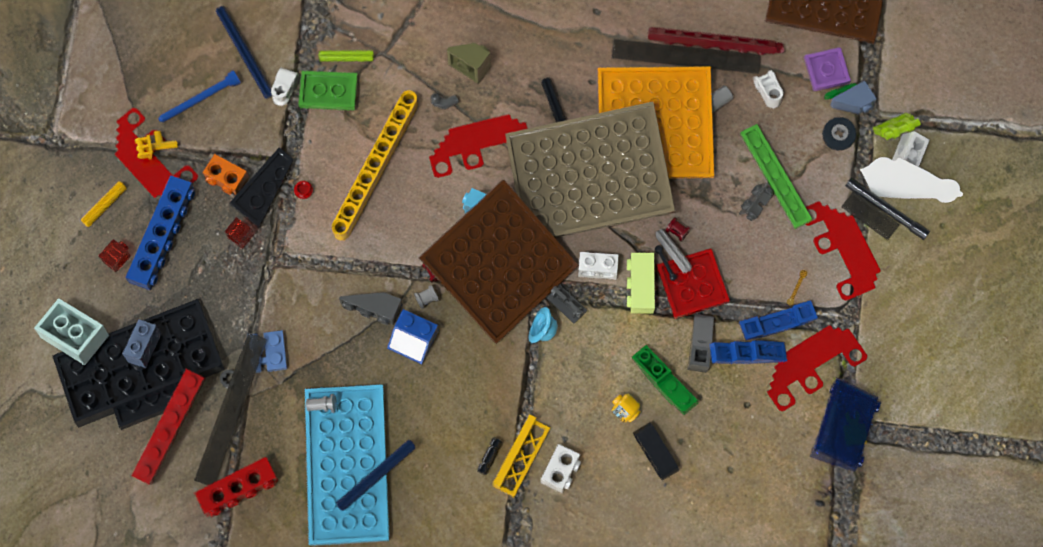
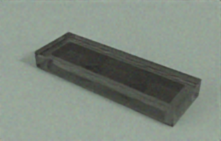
[842,191,900,240]

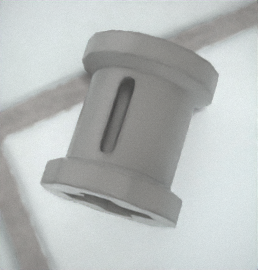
[414,285,439,309]

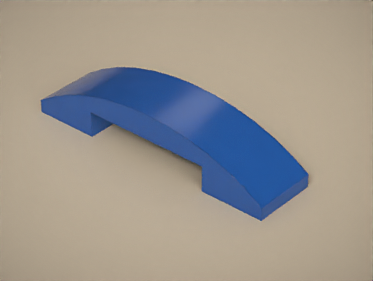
[739,300,818,340]

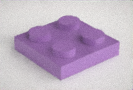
[804,47,851,91]

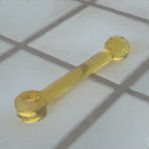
[787,270,807,306]

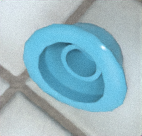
[528,307,558,343]

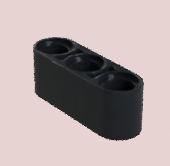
[633,423,679,481]

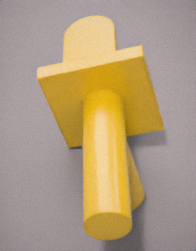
[135,131,178,160]

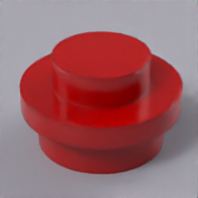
[294,181,313,199]

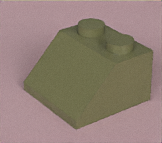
[447,43,491,84]

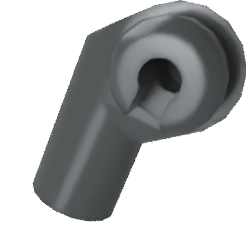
[430,93,459,110]

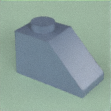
[830,81,876,114]

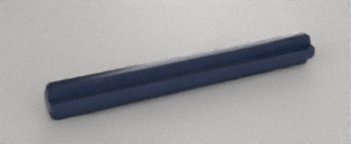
[336,440,416,511]

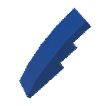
[710,340,787,364]

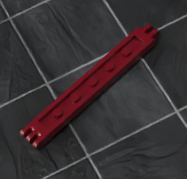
[648,27,785,55]

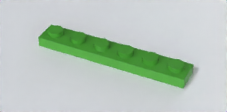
[740,124,812,230]

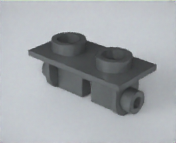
[739,183,773,221]
[546,285,587,324]

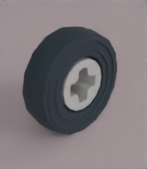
[822,117,857,151]

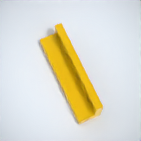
[493,414,550,497]

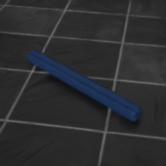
[216,6,272,99]

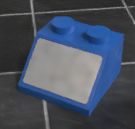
[387,309,439,365]

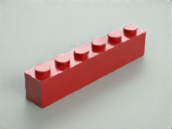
[131,369,206,485]

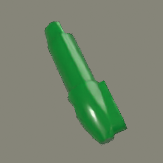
[824,83,857,100]

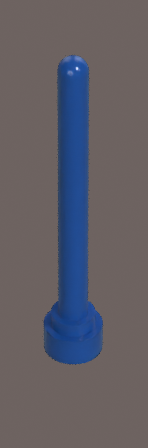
[159,70,241,122]

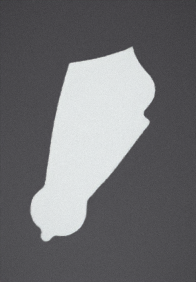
[860,157,963,203]

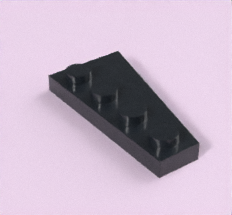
[229,148,293,229]

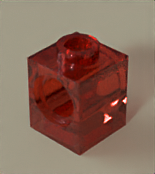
[224,217,254,249]
[98,239,131,273]

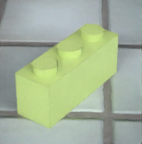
[627,253,655,314]

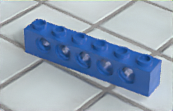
[125,175,195,290]

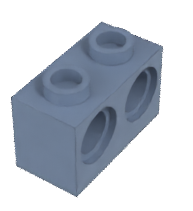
[123,319,161,368]

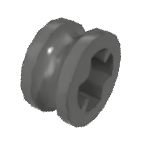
[220,370,239,389]

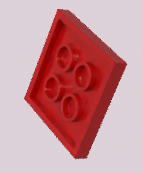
[656,248,730,319]

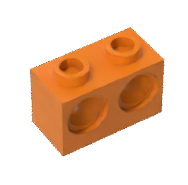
[203,154,249,195]

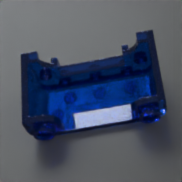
[809,377,881,472]

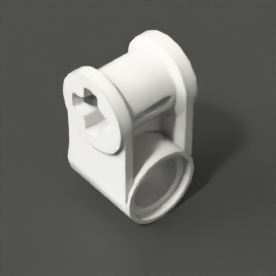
[271,68,299,106]
[753,70,783,108]

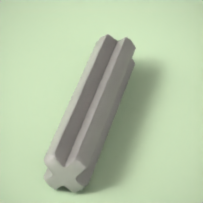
[655,229,692,273]

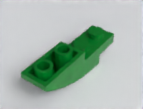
[631,345,698,415]

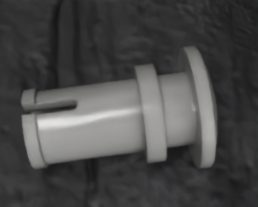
[306,394,337,413]

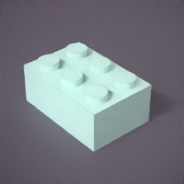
[34,298,109,365]

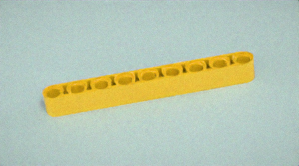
[332,90,418,241]

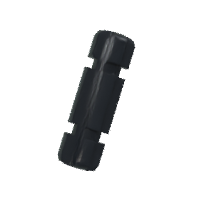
[477,438,502,475]

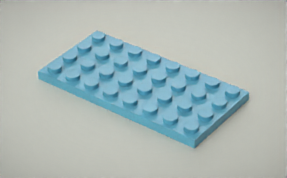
[305,385,389,546]

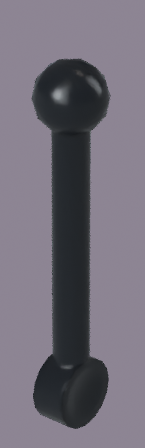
[655,245,677,281]

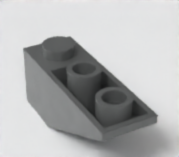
[339,292,403,325]
[687,314,714,373]

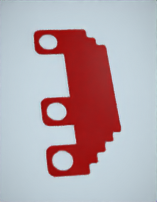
[115,108,198,198]
[429,114,528,178]
[805,201,881,301]
[767,325,867,411]

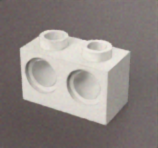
[578,252,618,280]
[541,444,581,493]

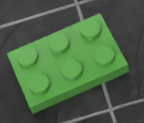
[299,71,358,110]

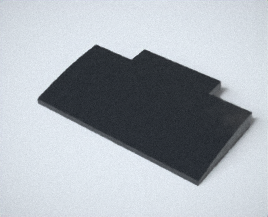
[52,299,225,430]

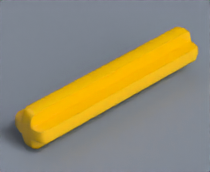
[81,181,127,227]

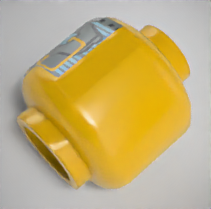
[612,394,641,423]

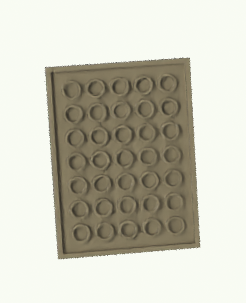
[505,102,676,238]

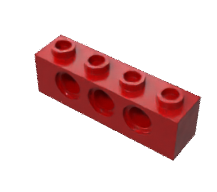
[194,457,278,517]

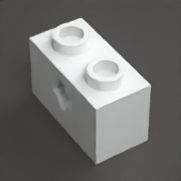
[892,131,929,167]

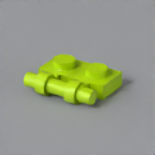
[873,113,921,140]

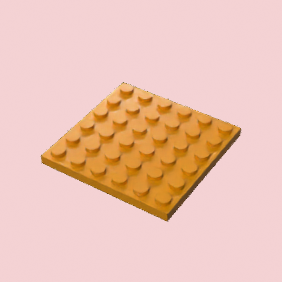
[598,67,714,179]

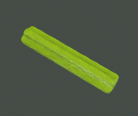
[319,50,374,61]

